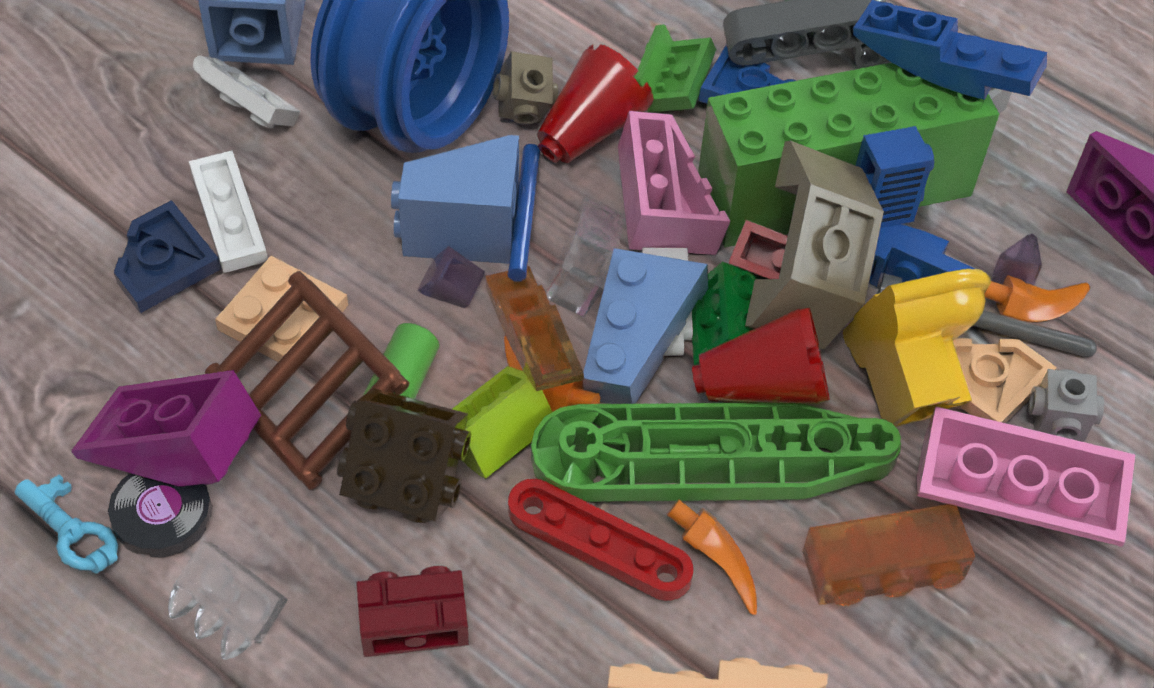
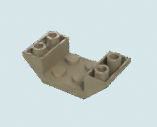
[745,141,884,349]

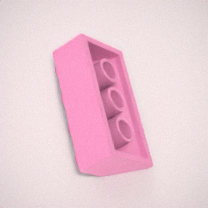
[917,407,1135,547]

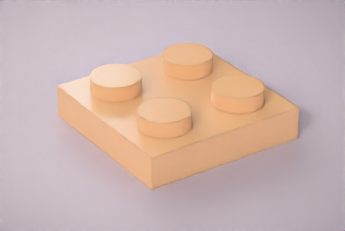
[215,256,348,362]

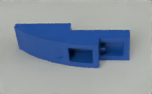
[853,0,1047,100]
[869,224,975,287]

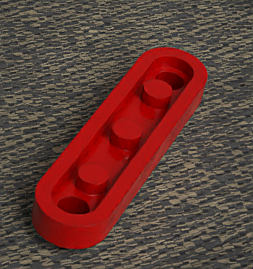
[508,479,694,601]

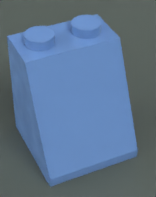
[198,0,306,65]
[391,135,519,264]

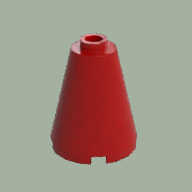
[537,44,654,163]
[692,308,830,404]

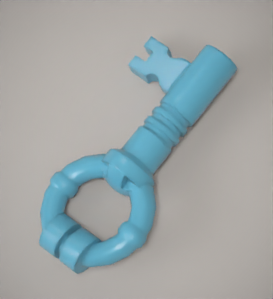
[15,474,118,574]

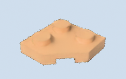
[953,338,1057,423]

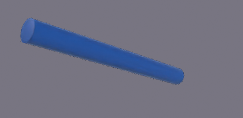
[508,144,540,281]

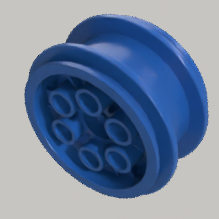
[310,0,509,153]

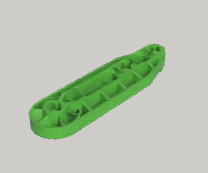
[531,403,901,502]

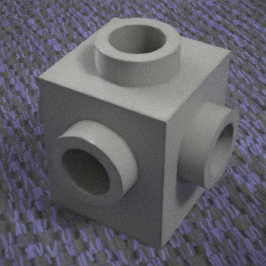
[1029,369,1104,442]

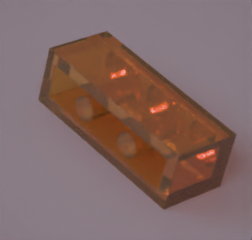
[802,504,975,606]

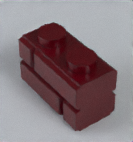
[356,566,469,657]

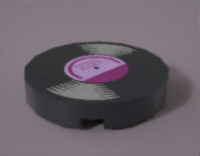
[108,473,213,558]

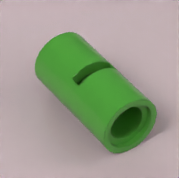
[363,323,440,399]

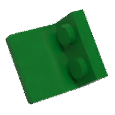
[692,261,763,365]

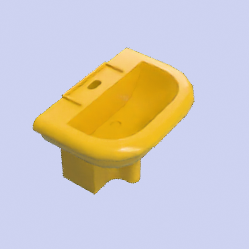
[843,269,991,427]

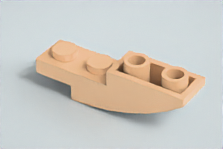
[608,658,828,688]

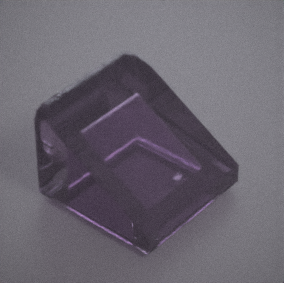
[417,246,485,308]

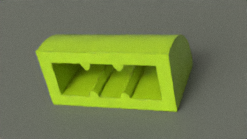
[452,366,552,479]

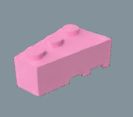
[618,111,731,255]

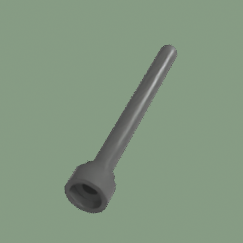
[877,273,1097,357]

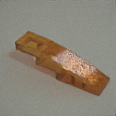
[485,266,584,391]

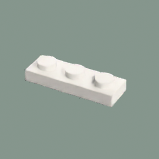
[189,151,268,273]

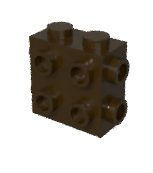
[337,388,471,523]

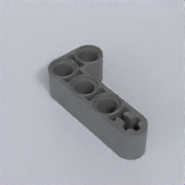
[723,0,890,69]

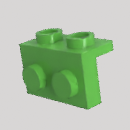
[634,24,716,113]

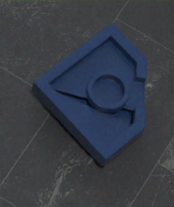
[114,200,221,313]

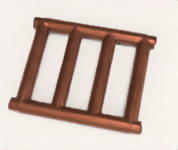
[205,271,409,490]

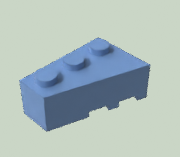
[582,248,708,404]

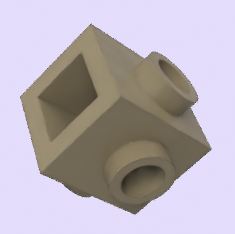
[493,51,558,124]

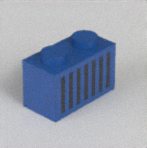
[855,126,934,228]

